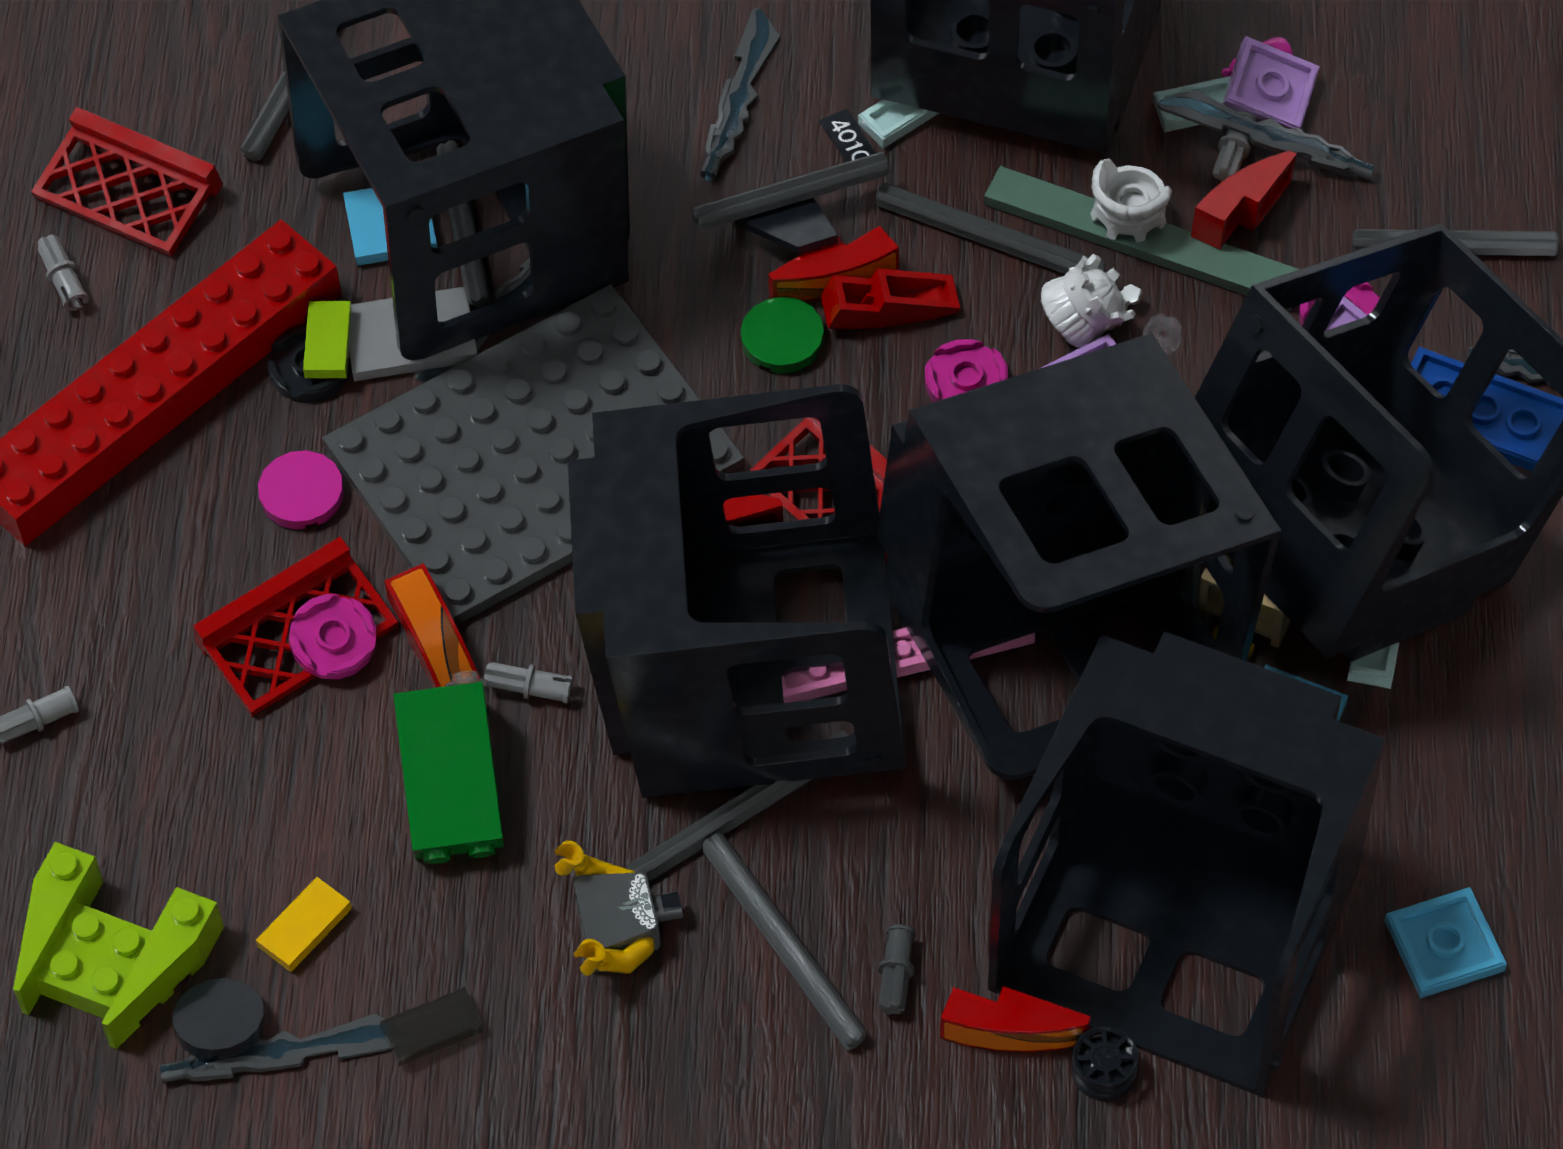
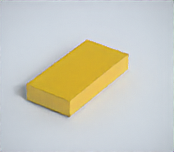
[256,877,352,972]

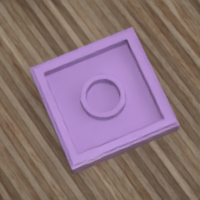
[1222,36,1320,129]

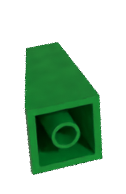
[393,682,504,864]

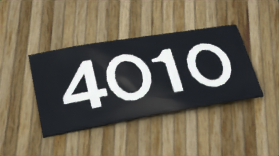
[818,109,876,162]

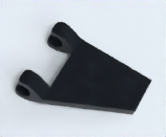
[726,175,838,254]

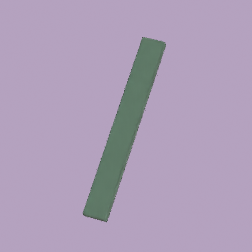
[984,166,1300,311]

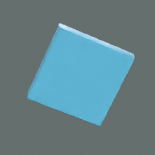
[343,188,437,266]
[1384,887,1507,999]

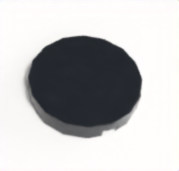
[266,326,351,403]
[172,978,265,1059]

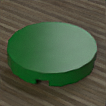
[740,297,824,374]

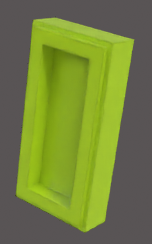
[303,301,352,378]

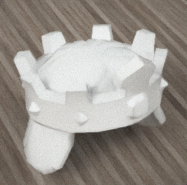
[1090,158,1172,243]
[1041,254,1142,348]

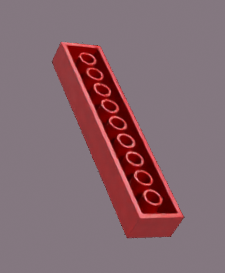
[0,219,342,547]

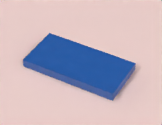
[1411,347,1563,471]

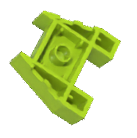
[13,842,224,1049]

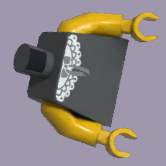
[554,841,683,976]

